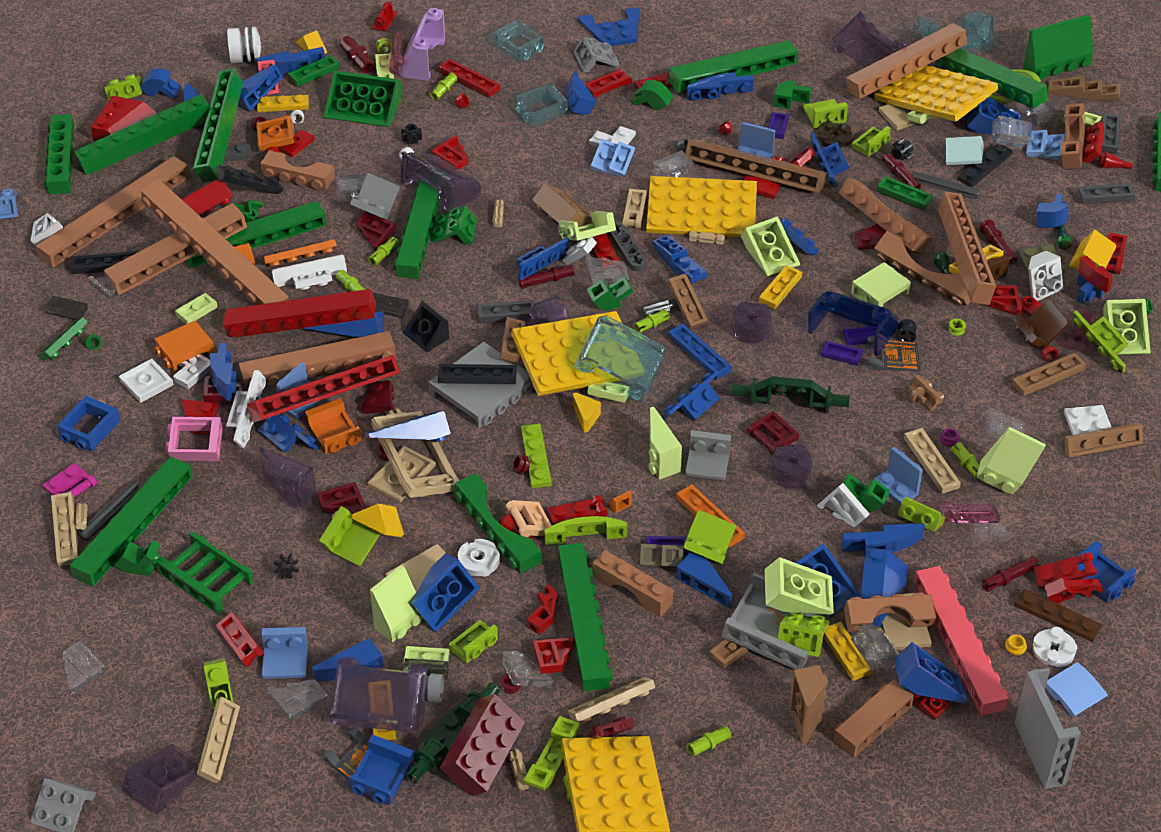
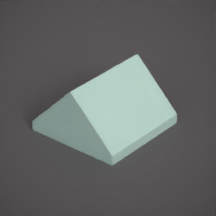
[946,136,984,165]

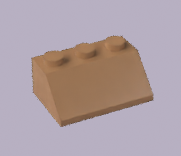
[533,183,592,227]
[789,665,828,744]

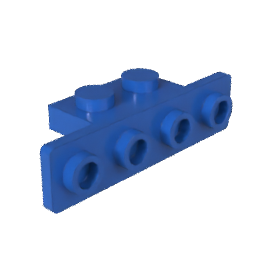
[810,132,850,188]
[516,237,570,280]
[662,371,720,421]
[258,413,319,452]

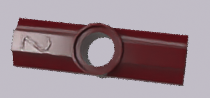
[340,36,375,74]

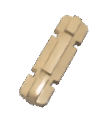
[493,200,504,228]
[689,231,725,245]
[75,503,87,530]
[508,749,530,791]

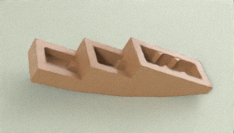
[1048,76,1120,100]

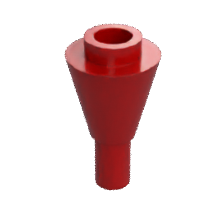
[1099,151,1133,169]
[498,514,534,541]

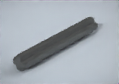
[912,171,980,199]
[79,482,141,540]

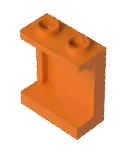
[154,321,215,373]
[305,398,362,454]

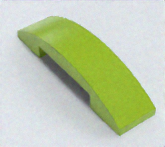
[545,516,627,545]
[523,716,580,791]

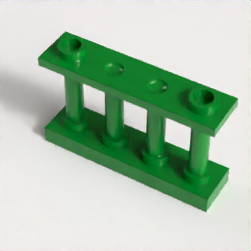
[156,531,253,614]

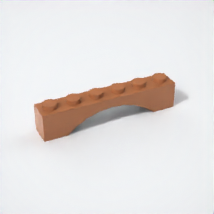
[838,178,933,253]
[874,231,971,305]

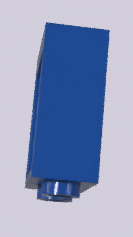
[57,396,120,452]

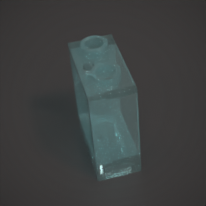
[492,19,544,63]
[514,83,568,127]

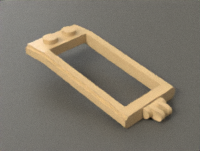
[371,408,460,498]

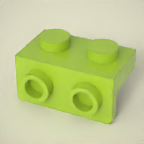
[104,74,142,100]
[852,126,891,157]
[898,497,946,532]
[449,620,498,664]

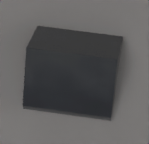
[403,301,449,352]

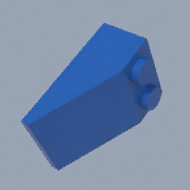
[967,97,1022,137]
[796,544,861,618]
[411,553,480,632]
[895,642,967,703]

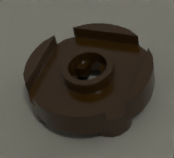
[817,121,852,148]

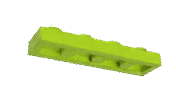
[521,424,552,488]

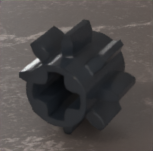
[401,124,422,144]
[892,138,913,160]
[274,553,299,579]

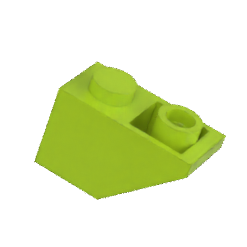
[203,658,234,709]

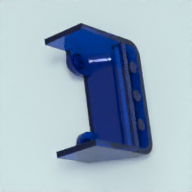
[808,291,899,356]

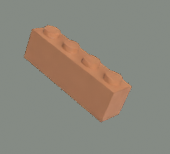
[833,679,914,758]

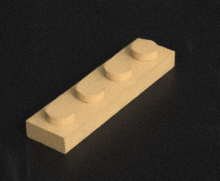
[904,428,961,494]
[51,492,79,567]
[568,677,655,723]
[197,697,240,783]

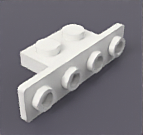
[272,254,347,290]
[226,370,266,448]

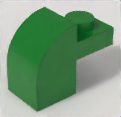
[631,80,673,110]
[773,80,812,109]
[587,276,634,311]
[842,473,890,512]
[114,540,160,576]

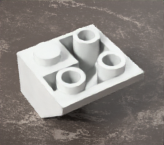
[1028,251,1063,300]

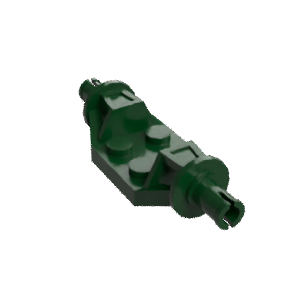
[732,376,850,413]
[405,682,500,784]

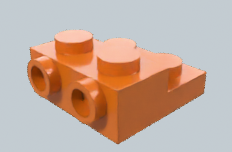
[256,115,295,151]

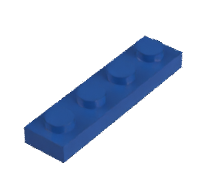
[668,324,732,380]

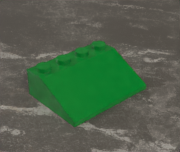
[1023,14,1093,79]
[323,71,403,127]

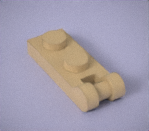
[623,189,647,229]

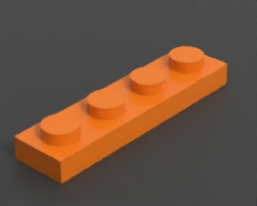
[262,239,337,267]
[676,484,745,548]

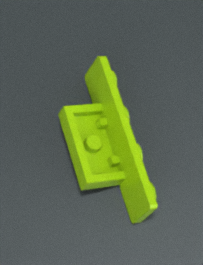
[1073,310,1128,373]

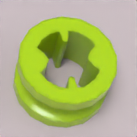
[376,38,392,54]
[948,318,966,336]

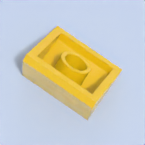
[1069,229,1116,269]
[351,504,404,537]

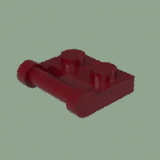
[746,411,799,456]

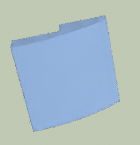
[1026,130,1065,161]
[590,139,635,177]
[1046,662,1108,717]

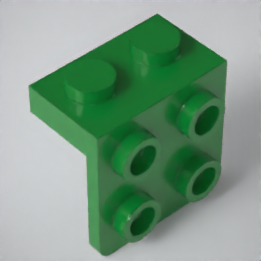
[431,205,477,245]

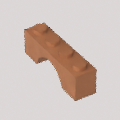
[1061,103,1086,169]
[260,150,335,190]
[592,550,673,617]
[843,593,936,632]

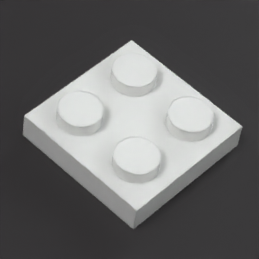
[119,359,174,403]
[1064,405,1112,435]

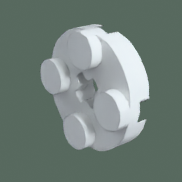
[458,539,500,577]
[1032,627,1077,667]

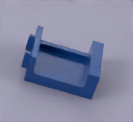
[1078,540,1136,603]
[349,734,413,805]

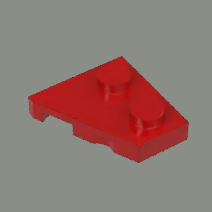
[431,135,469,171]
[983,285,1022,315]
[182,399,220,435]
[532,637,574,674]

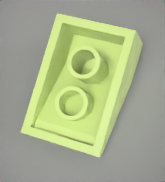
[741,217,800,277]
[1103,299,1151,355]
[648,407,682,480]
[977,427,1046,494]
[765,557,834,615]
[370,565,422,642]

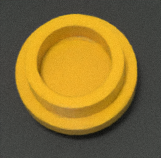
[1005,634,1027,655]

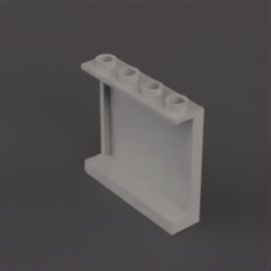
[429,342,533,429]
[721,573,830,669]
[1014,668,1081,789]

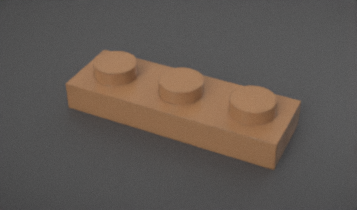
[668,274,708,329]

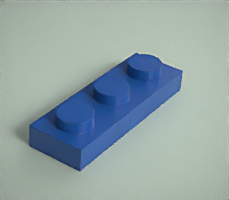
[779,217,819,255]

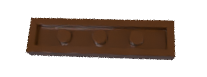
[1014,588,1102,642]

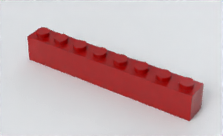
[223,289,376,337]
[247,355,400,423]

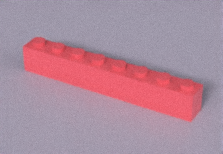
[914,566,1009,716]

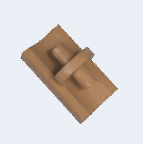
[908,375,944,412]

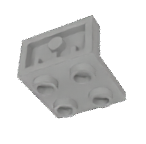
[574,36,620,72]
[350,173,400,219]
[685,430,731,481]
[30,778,96,832]

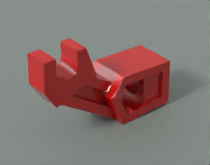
[1045,578,1104,604]
[527,585,558,635]

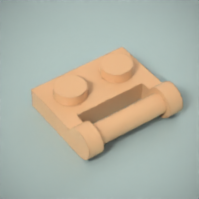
[506,500,552,537]

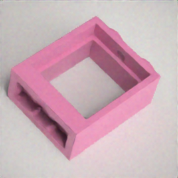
[166,417,223,461]

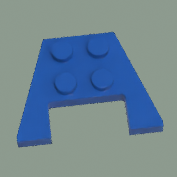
[578,8,640,46]

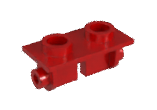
[371,2,397,31]

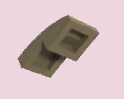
[640,544,683,567]

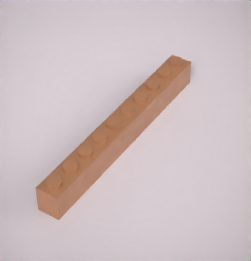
[36,156,190,267]
[141,178,289,305]
[938,191,996,305]

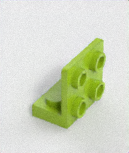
[803,99,848,128]
[319,506,381,567]
[683,510,736,564]
[778,612,830,657]

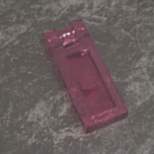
[389,30,405,75]
[1066,308,1098,353]
[939,501,1001,523]

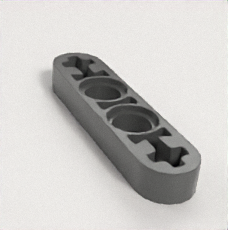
[608,221,646,272]

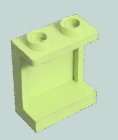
[558,211,616,241]
[851,262,911,313]

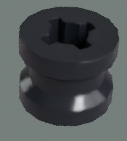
[897,319,917,342]

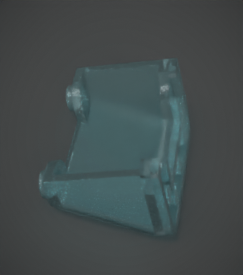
[917,10,994,53]
[574,316,666,402]

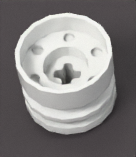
[227,27,261,64]

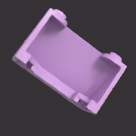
[398,8,445,81]

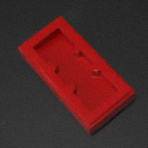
[279,129,315,157]

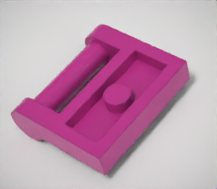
[42,463,97,498]

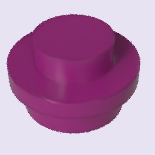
[940,428,960,447]

